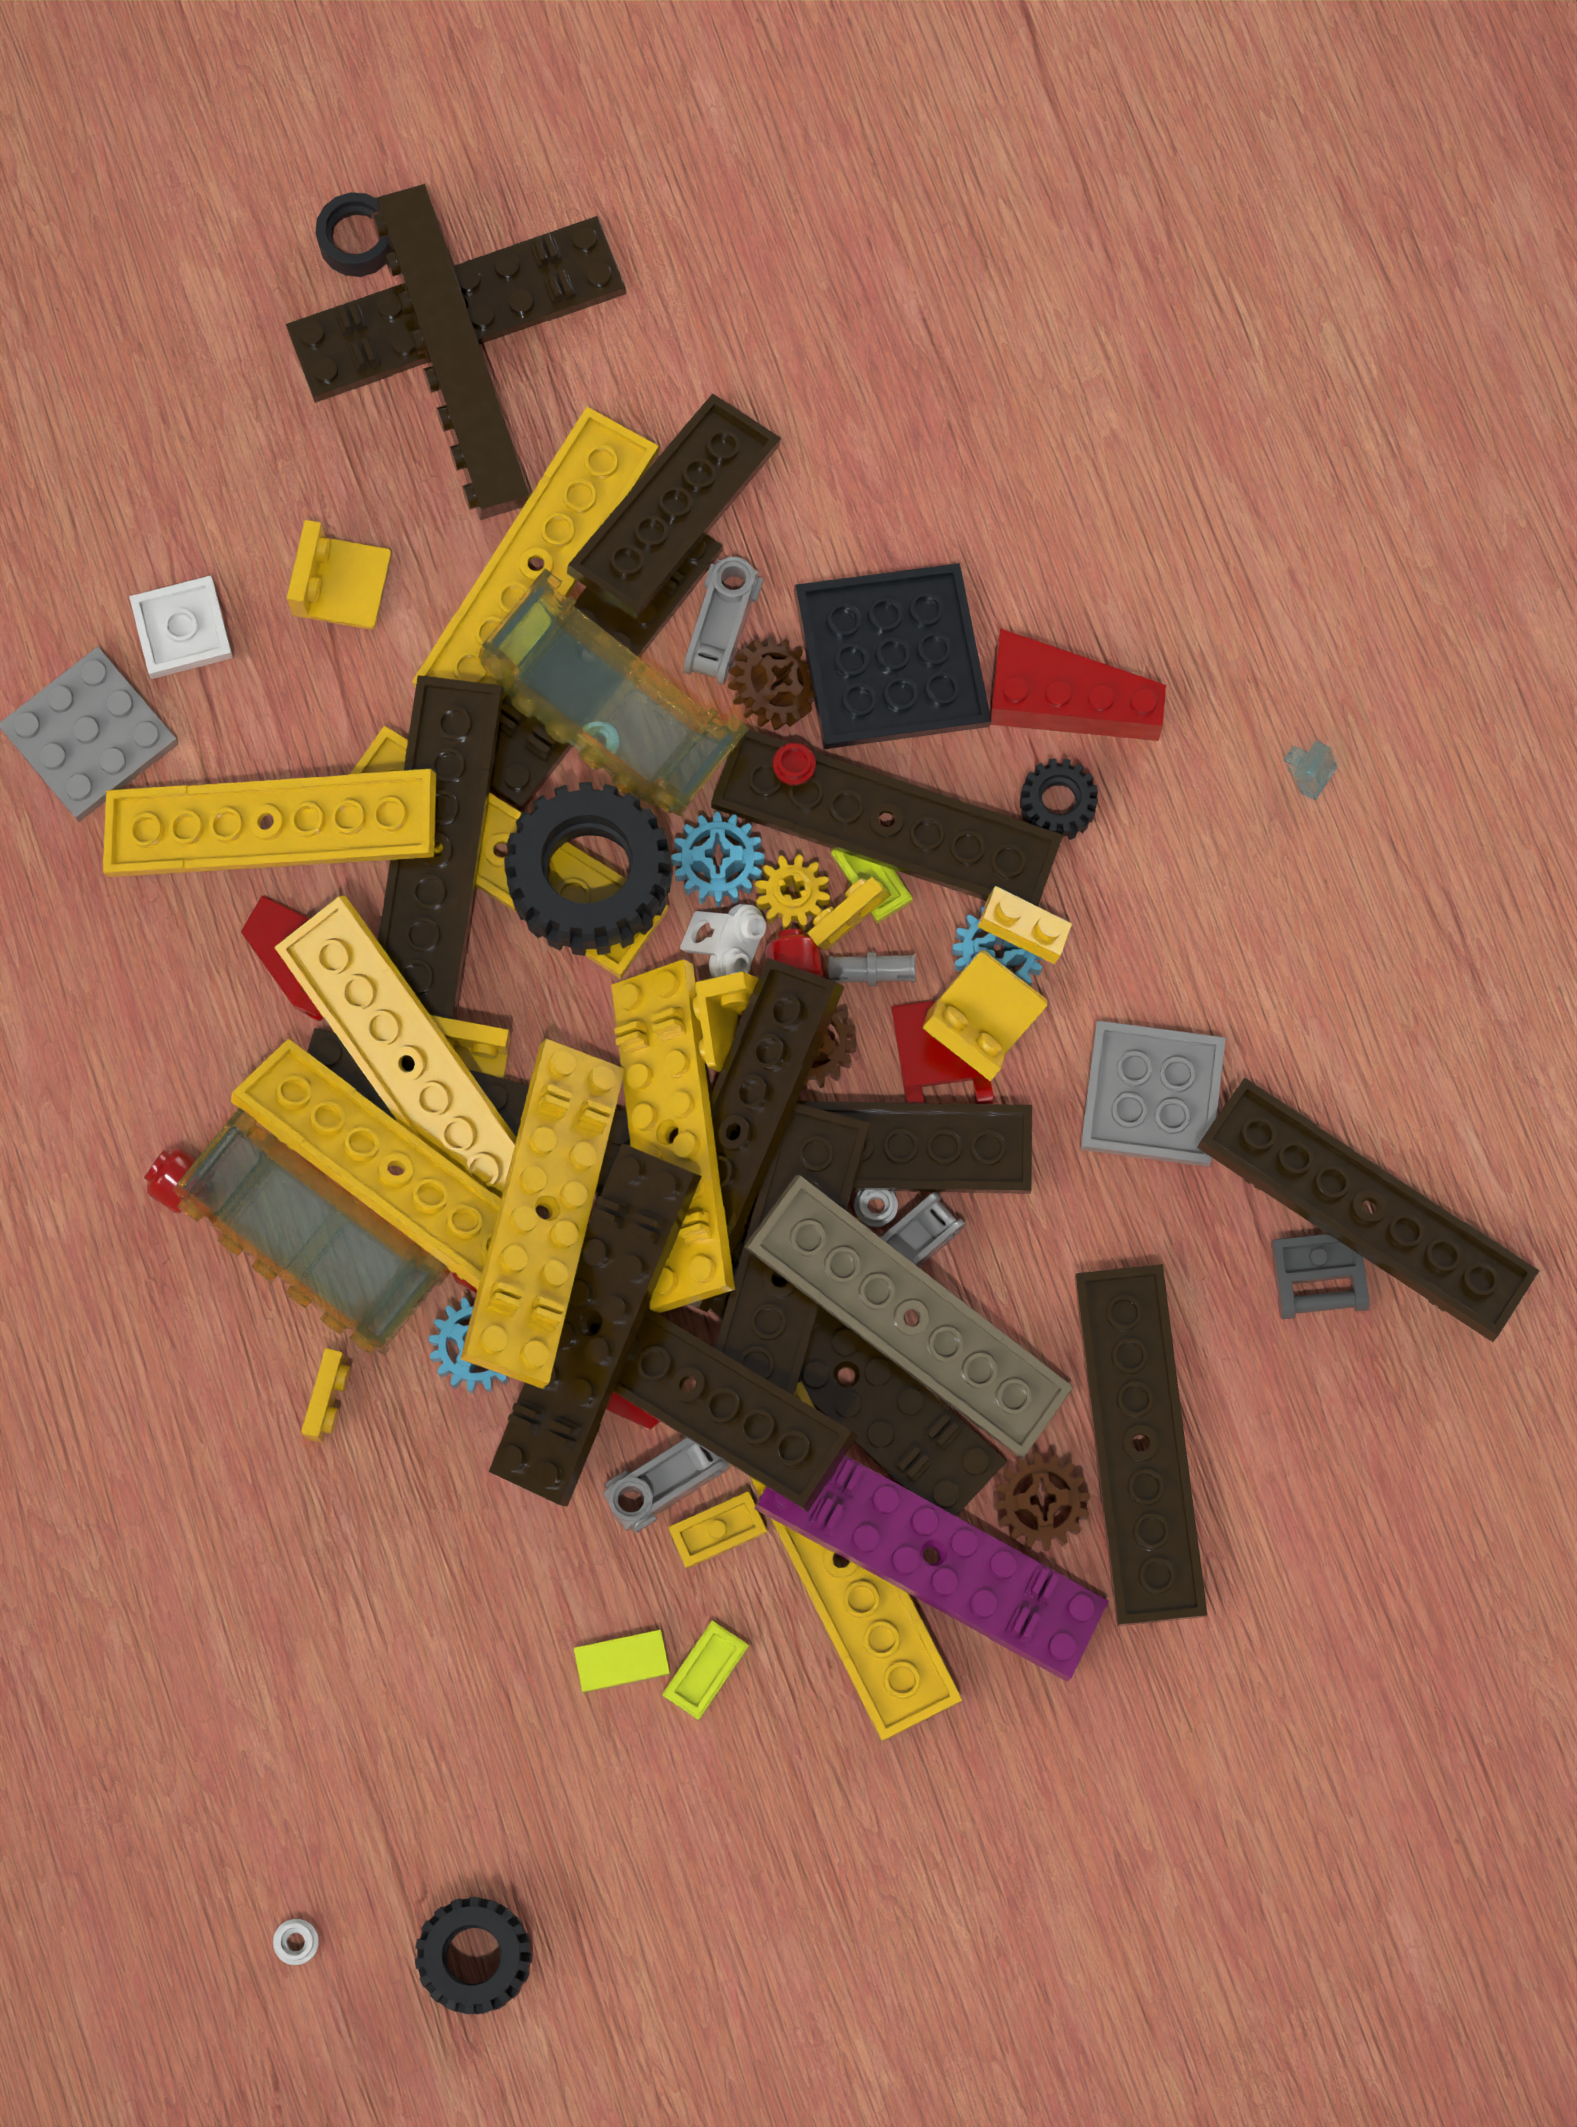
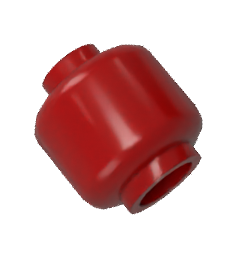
[765,929,823,977]
[144,1148,211,1213]

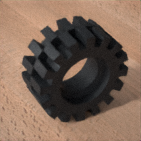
[1020,758,1098,842]

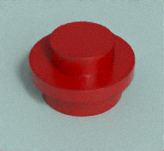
[773,743,816,786]

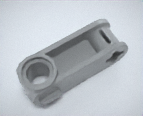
[683,557,764,685]
[880,1191,966,1268]
[603,1438,732,1533]

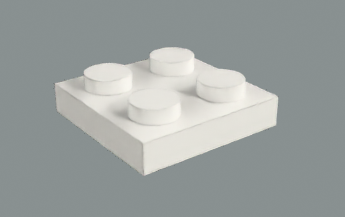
[129,575,233,679]

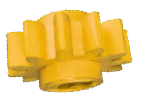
[755,854,830,931]

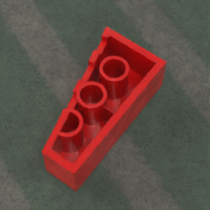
[990,628,1166,741]

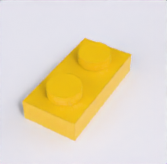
[807,877,891,951]
[977,886,1072,964]
[301,1348,351,1443]
[668,1491,767,1570]

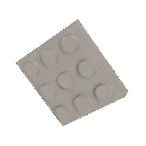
[0,646,178,822]
[1080,1020,1226,1167]

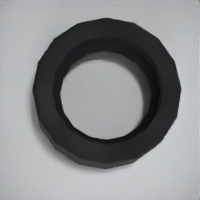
[315,192,390,277]

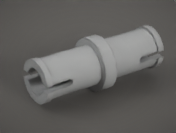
[828,952,916,986]

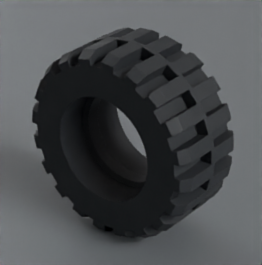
[504,782,672,956]

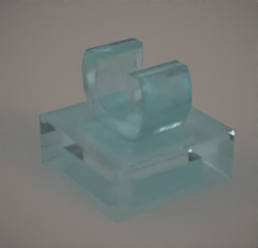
[1284,741,1338,801]

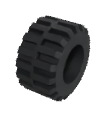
[415,1897,532,2014]

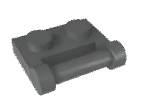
[1271,1234,1369,1319]

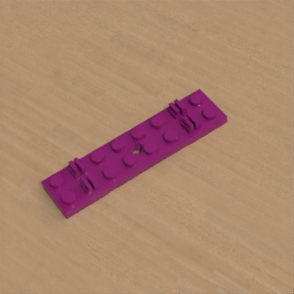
[754,1455,1109,1682]

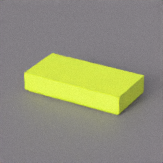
[831,850,913,924]
[662,1620,749,1721]
[574,1630,670,1693]

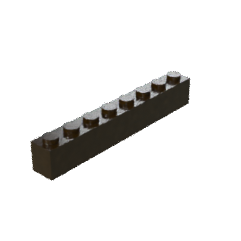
[372,184,529,520]

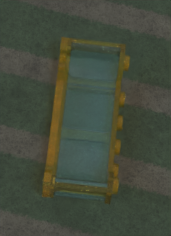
[478,568,749,816]
[173,1107,450,1356]

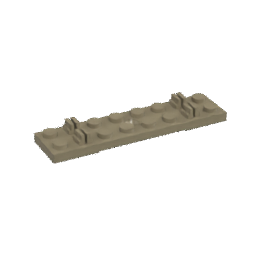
[744,1175,1073,1458]

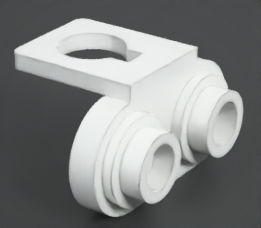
[680,904,766,978]

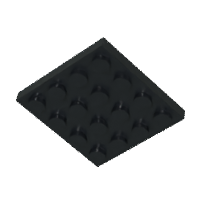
[793,563,992,749]

